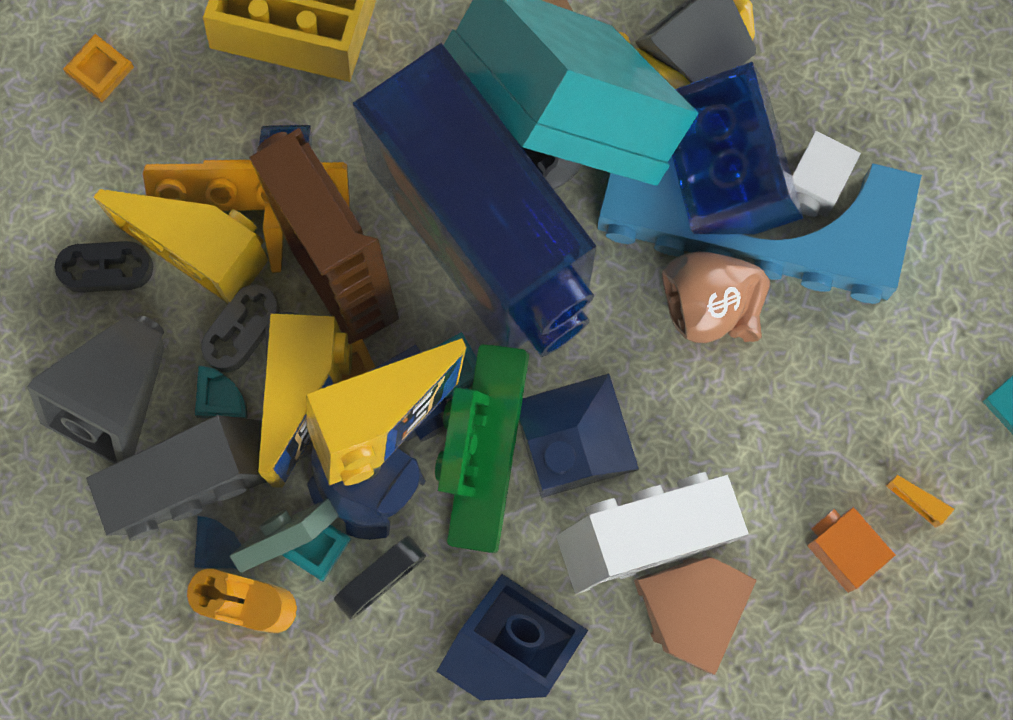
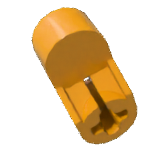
[187,569,297,633]

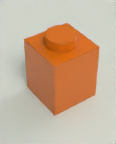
[807,507,896,593]

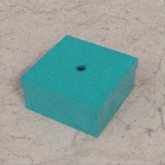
[440,0,699,186]

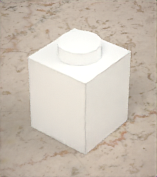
[782,131,861,218]

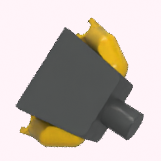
[619,0,756,107]

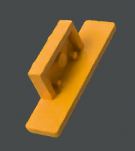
[143,160,350,211]

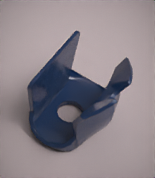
[307,445,426,540]

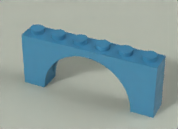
[597,153,922,304]

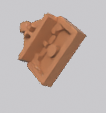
[634,556,757,675]

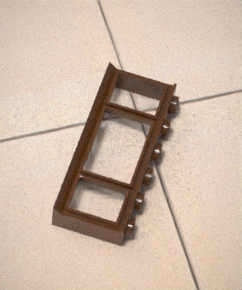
[249,128,399,344]

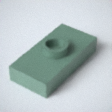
[230,499,339,573]

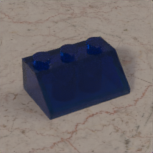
[672,62,803,234]

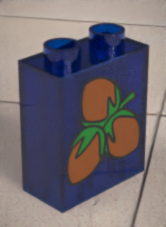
[353,43,597,357]

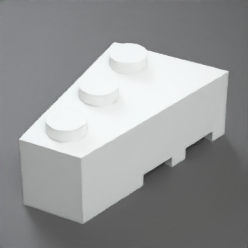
[556,472,749,595]

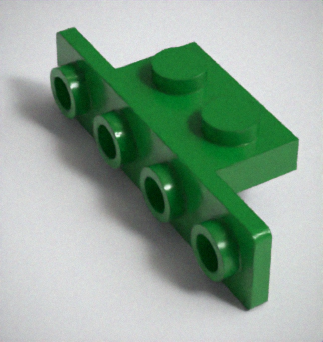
[435,344,530,553]

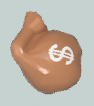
[662,252,770,343]

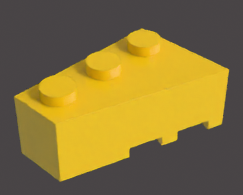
[203,0,376,82]

